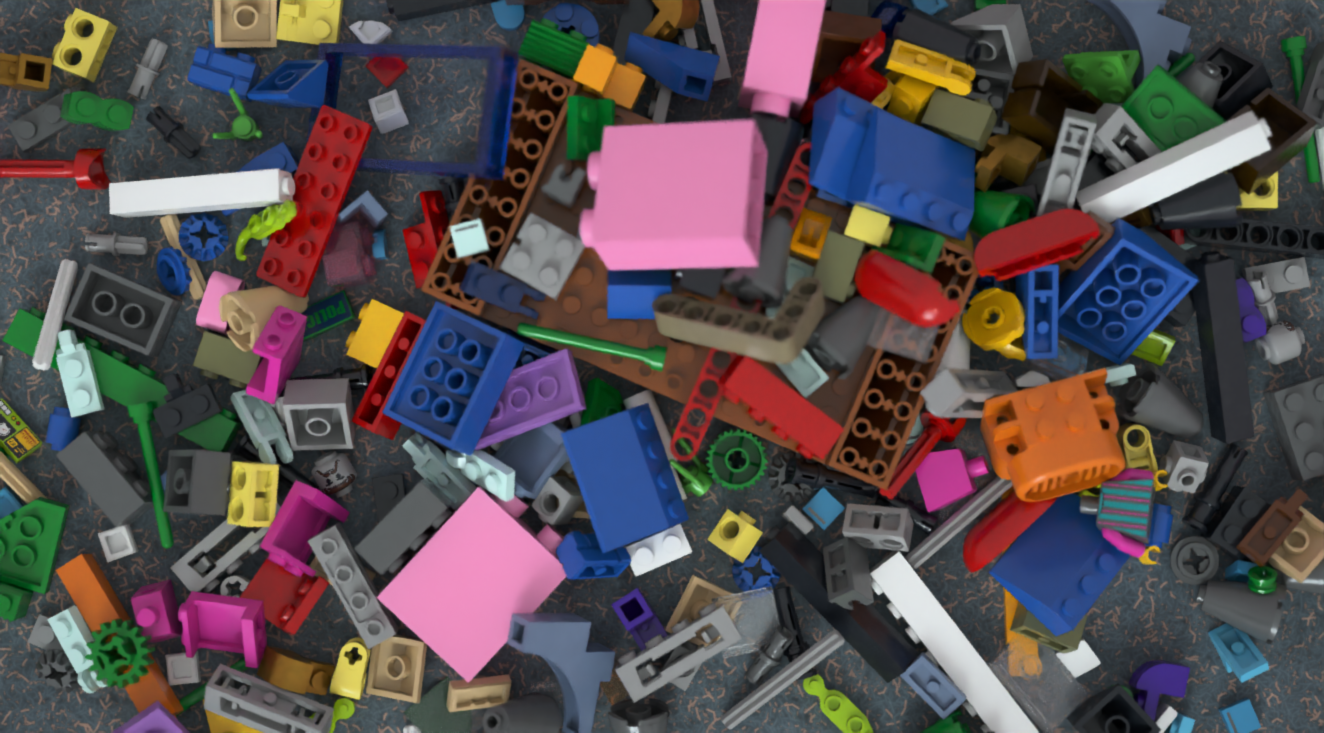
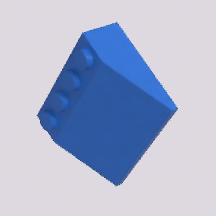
[809,87,911,226]
[845,109,975,241]
[1058,218,1199,365]
[382,301,525,456]
[561,403,689,553]
[988,493,1131,636]

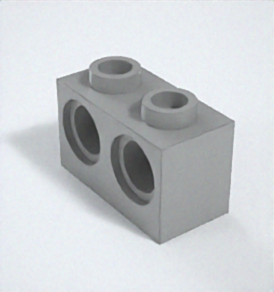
[842,503,914,552]

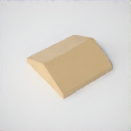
[212,0,277,48]
[1268,506,1324,583]
[665,575,743,647]
[366,635,427,703]

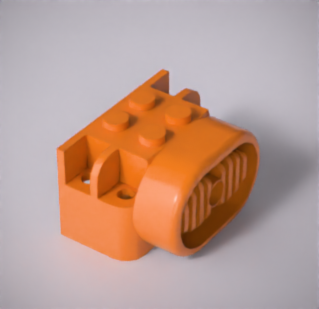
[980,368,1126,502]

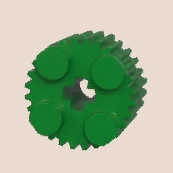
[705,429,768,491]

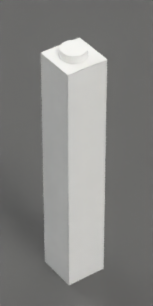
[1076,111,1271,223]
[109,169,295,218]

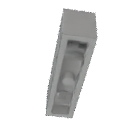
[677,0,731,86]
[1090,103,1161,208]
[1035,108,1097,218]
[920,368,1018,418]
[170,495,284,593]
[308,522,399,649]
[615,603,742,703]
[203,664,334,733]

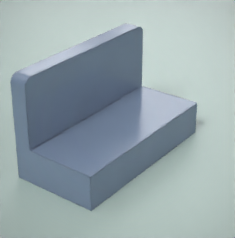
[337,190,388,230]
[900,652,966,720]

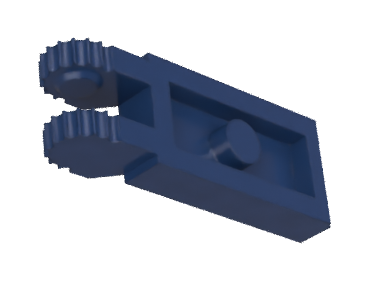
[459,261,546,319]

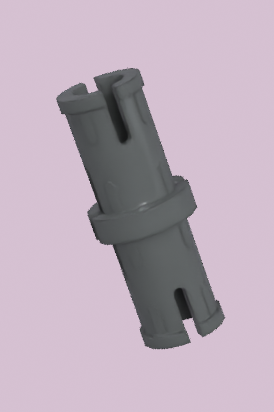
[745,626,794,686]

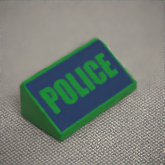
[301,290,357,343]

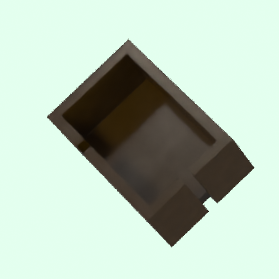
[1001,59,1104,157]
[1225,88,1317,195]

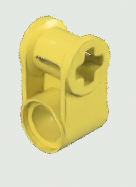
[1116,423,1158,473]
[330,637,371,700]

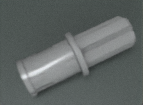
[127,38,168,100]
[85,232,149,257]
[1246,269,1279,326]

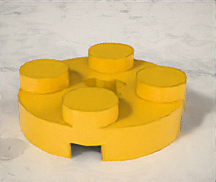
[962,288,1025,351]

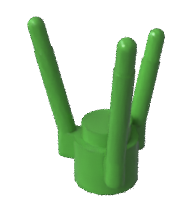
[213,88,263,142]
[669,428,713,497]

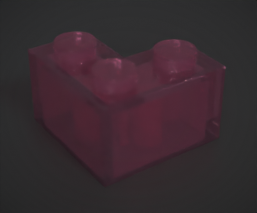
[322,221,377,290]

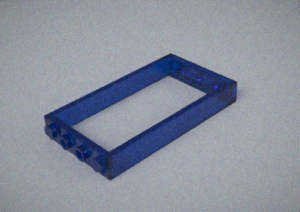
[306,43,519,180]

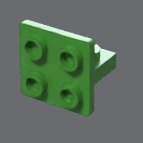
[1062,50,1141,103]

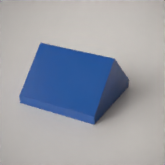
[247,60,328,108]
[607,269,671,319]

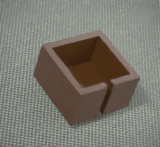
[810,10,882,83]

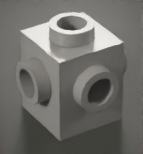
[1159,440,1209,493]

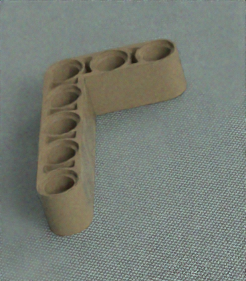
[652,277,826,364]

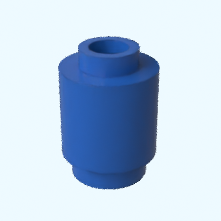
[45,406,81,451]
[1143,503,1174,548]

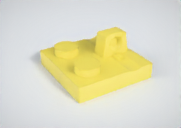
[276,0,344,47]

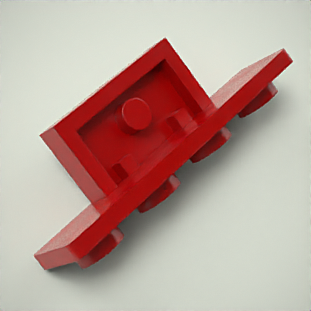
[800,30,888,125]
[402,190,461,310]

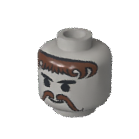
[1255,320,1305,365]
[311,450,357,498]

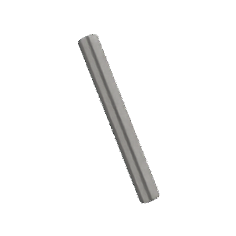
[905,476,1013,569]
[721,630,845,730]

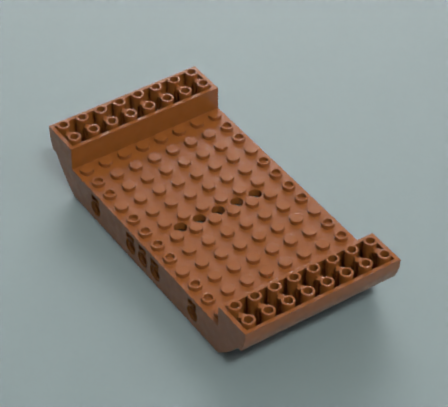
[421,59,978,490]

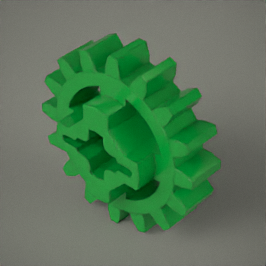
[85,619,155,688]

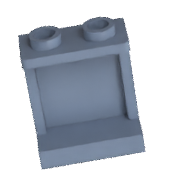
[489,420,569,499]

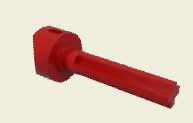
[0,148,111,189]
[879,408,967,499]

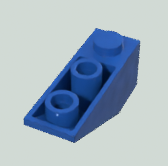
[624,32,720,102]

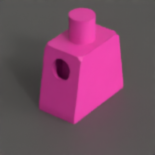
[915,449,989,512]
[131,579,183,643]

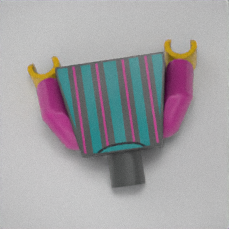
[1080,468,1168,565]

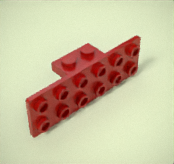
[256,105,373,298]

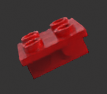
[239,553,329,635]

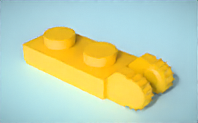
[886,39,976,96]

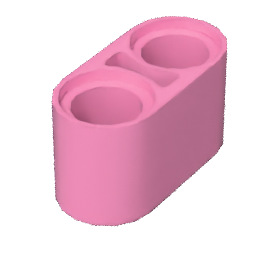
[196,271,245,335]

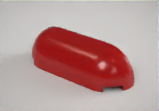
[974,209,1100,280]
[854,250,961,327]
[963,489,1058,573]

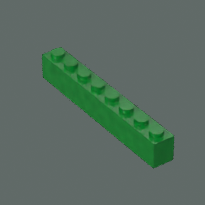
[2,306,242,452]

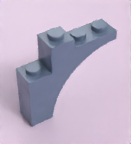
[1087,0,1192,90]
[507,613,615,733]

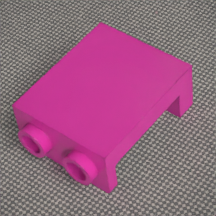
[246,305,307,405]
[259,481,350,577]
[178,591,267,668]

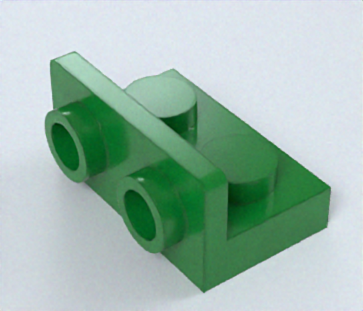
[567,95,615,163]
[871,223,946,273]

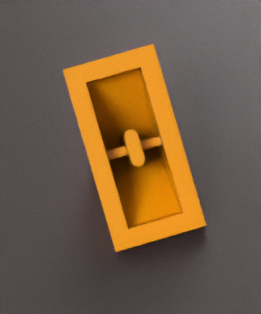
[790,207,833,264]

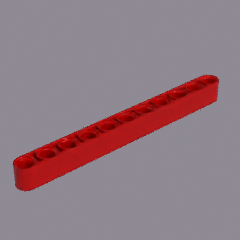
[670,142,813,461]

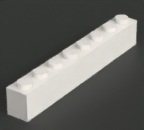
[870,550,1039,733]

